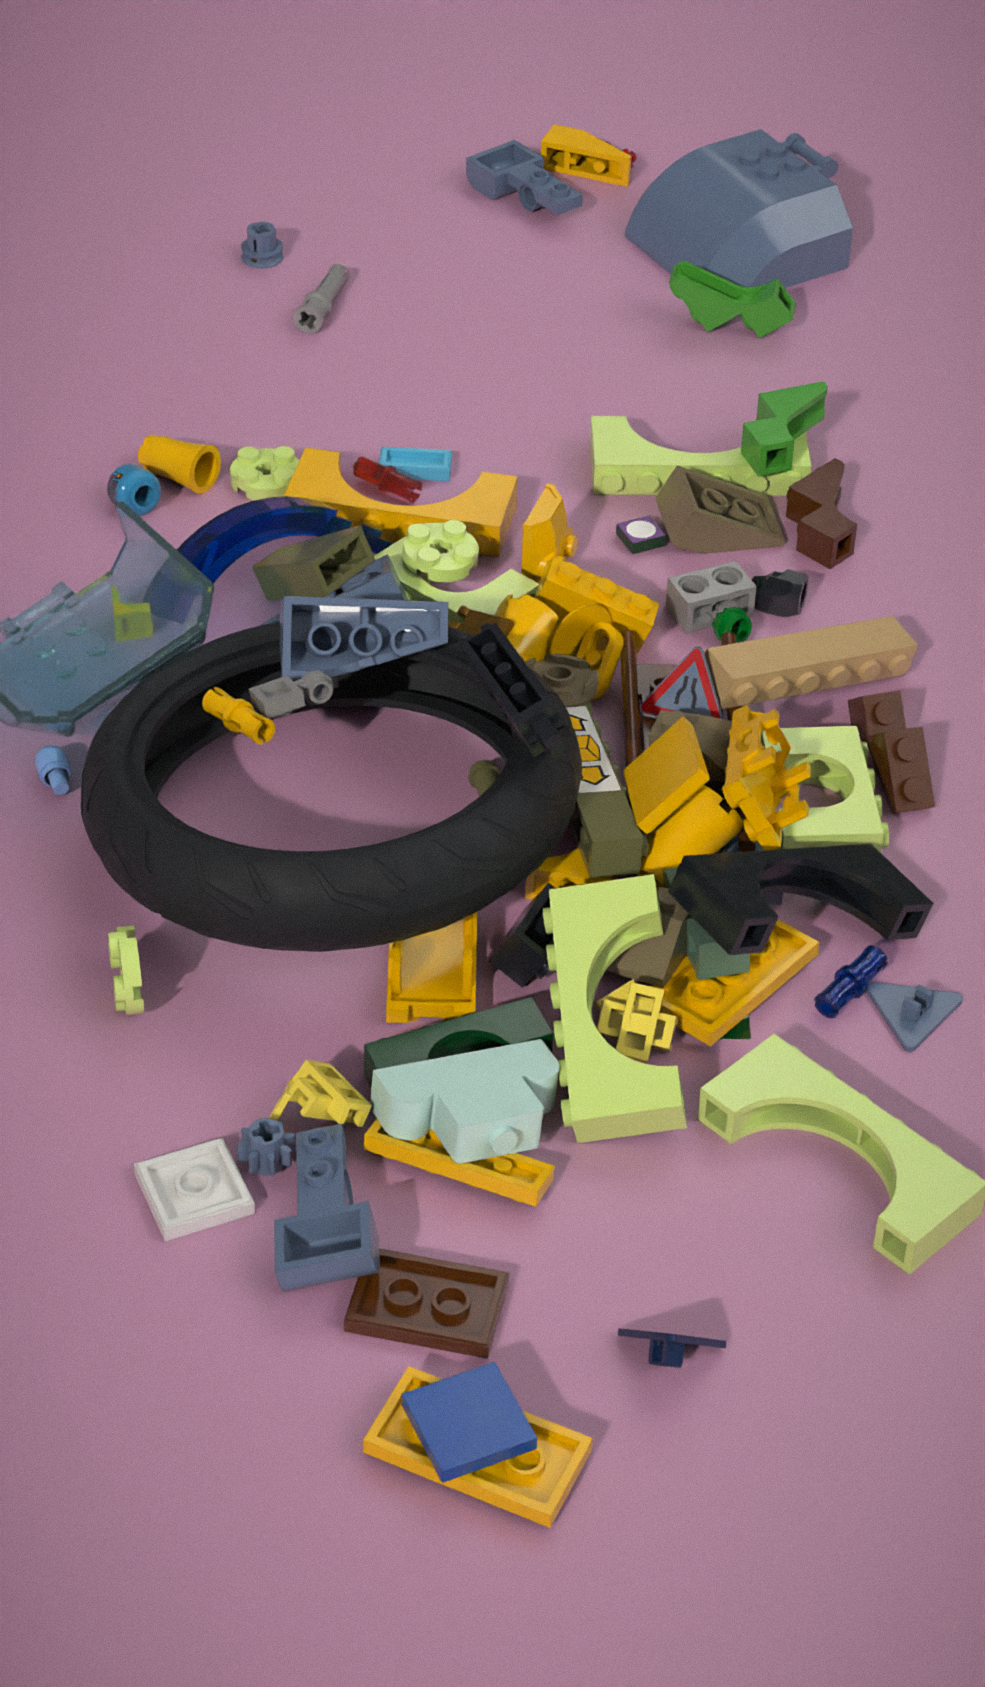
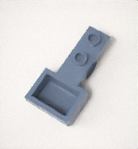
[466,140,583,215]
[274,1124,380,1292]

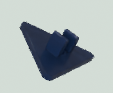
[618,1328,726,1368]

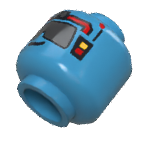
[107,464,161,516]

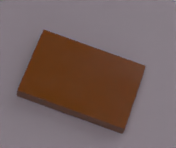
[344,1249,509,1359]

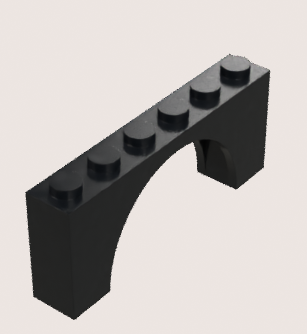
[668,844,934,955]

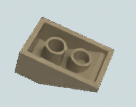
[655,465,786,554]

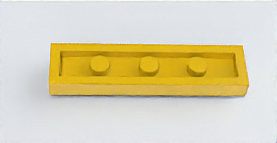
[363,1118,555,1207]

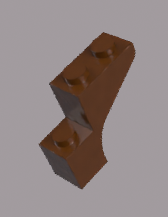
[786,458,857,569]
[847,691,935,813]

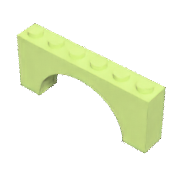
[589,416,812,496]
[543,874,687,1143]
[697,1034,985,1275]

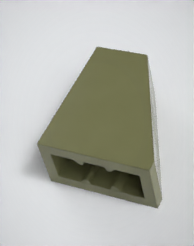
[252,526,375,600]

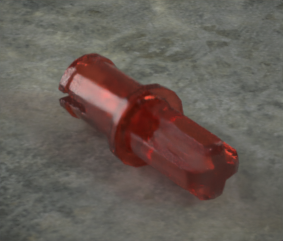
[353,456,423,503]

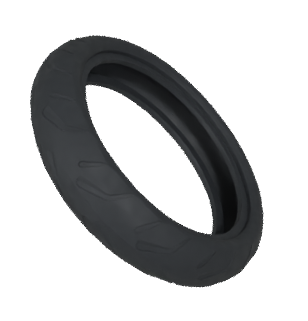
[80,621,582,952]

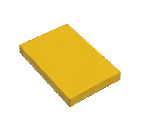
[623,716,710,834]

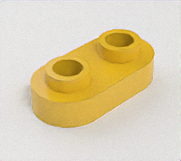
[576,622,624,700]

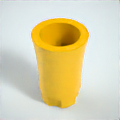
[138,435,221,494]

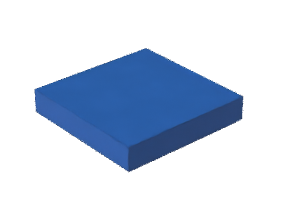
[401,1362,537,1483]

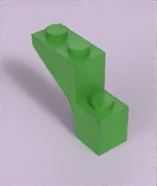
[669,261,796,338]
[741,381,828,477]

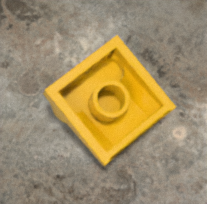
[521,483,578,583]

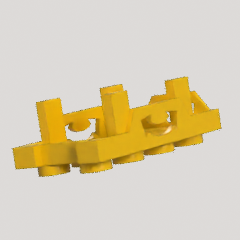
[722,704,811,851]
[386,912,477,1023]

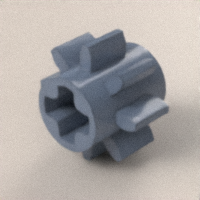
[237,1118,296,1176]

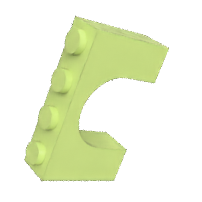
[374,522,539,625]
[760,726,889,853]

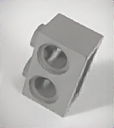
[666,561,756,634]

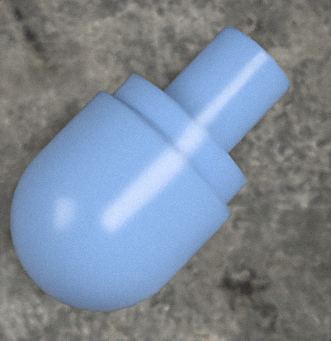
[35,745,71,795]

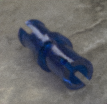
[814,945,888,1019]

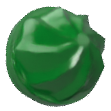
[712,607,752,643]

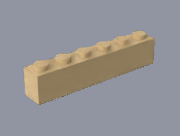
[705,616,919,709]

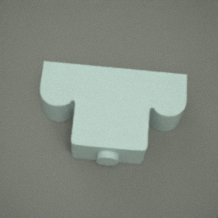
[370,1039,560,1164]

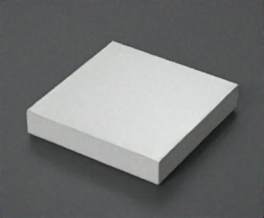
[134,1137,255,1241]

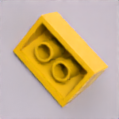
[534,557,659,656]

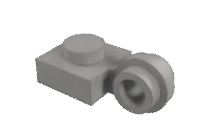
[249,670,333,718]

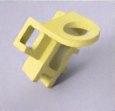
[595,979,678,1064]
[269,1060,372,1127]

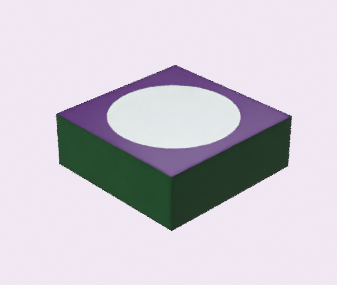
[616,515,666,554]

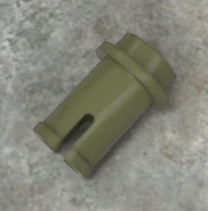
[468,760,500,797]

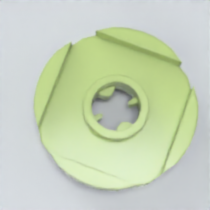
[230,446,299,501]
[402,520,479,582]
[108,925,144,1016]

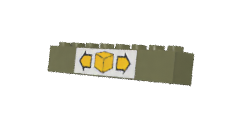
[566,701,648,877]

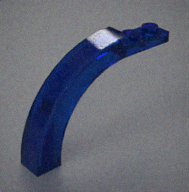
[145,496,394,626]

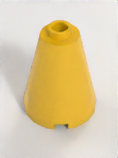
[495,594,560,663]
[636,785,743,888]

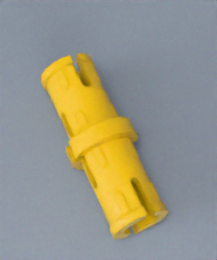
[202,687,275,745]

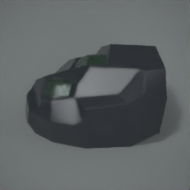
[751,569,809,617]

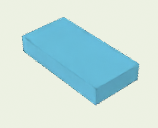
[378,447,452,482]

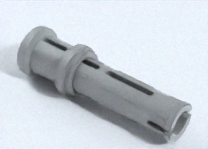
[293,264,349,334]

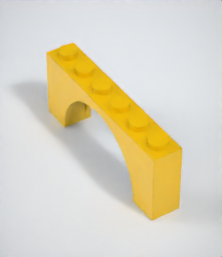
[283,447,518,557]

